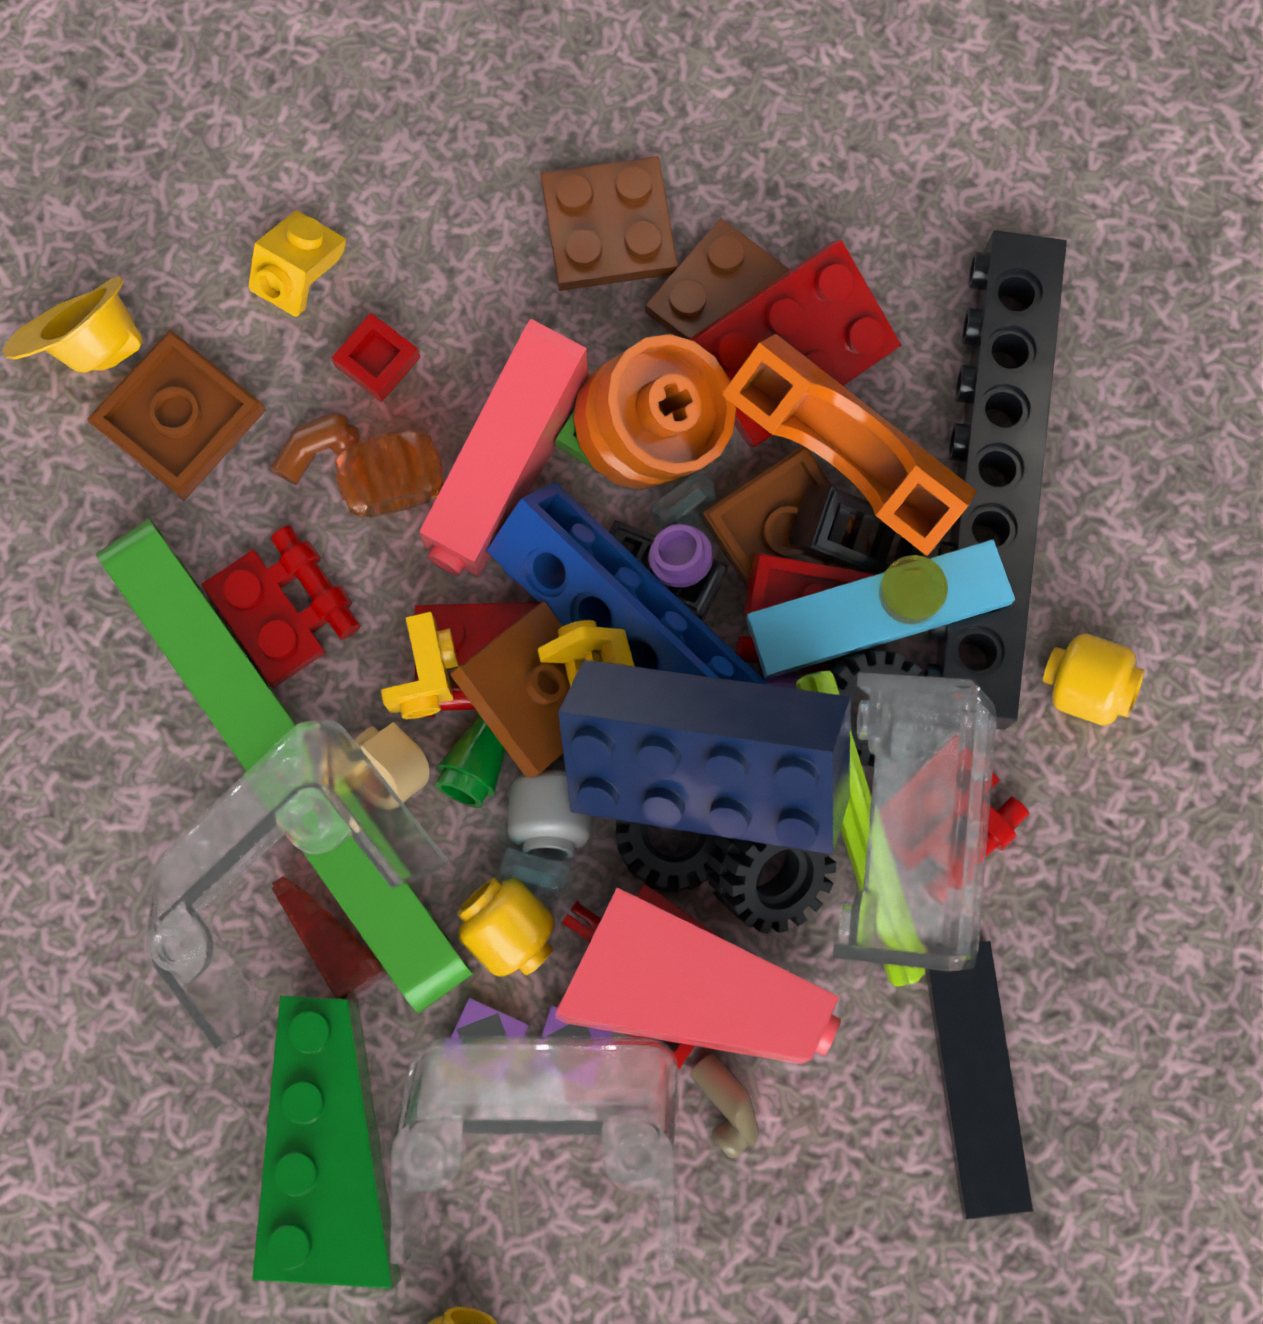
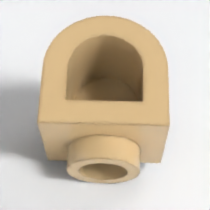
[337,722,430,815]

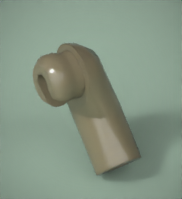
[690,1054,759,1158]

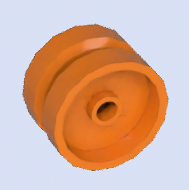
[573,334,736,490]

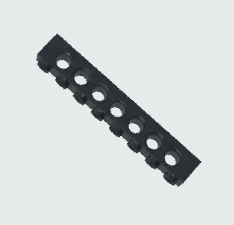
[922,230,1067,730]

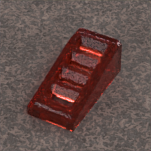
[271,876,388,1000]

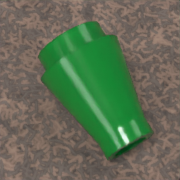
[435,713,506,808]

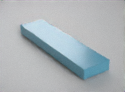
[746,539,1016,680]

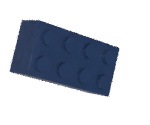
[558,660,851,854]

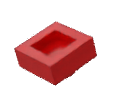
[331,313,421,403]

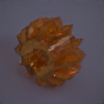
[335,430,444,518]

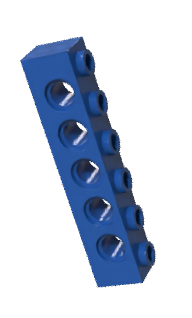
[486,481,769,685]

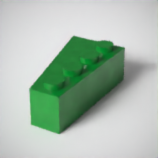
[252,996,401,1289]

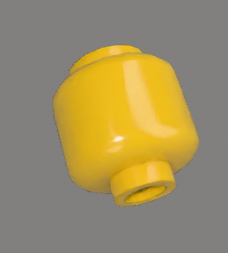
[1043,633,1145,726]
[457,877,555,976]

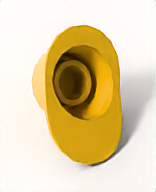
[2,276,143,373]

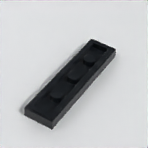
[922,941,1033,1220]

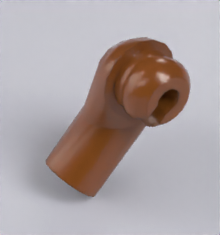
[270,412,360,485]

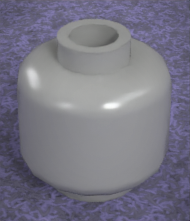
[507,761,592,861]

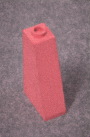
[419,318,588,577]
[555,887,841,1064]

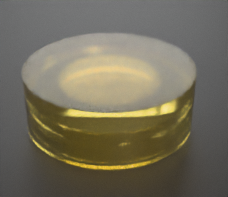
[879,555,948,625]

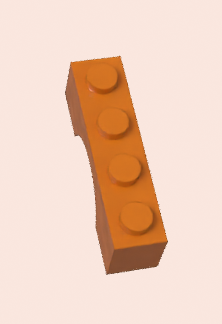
[721,334,977,556]

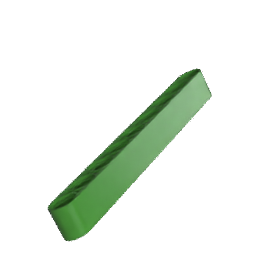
[96,518,473,1014]

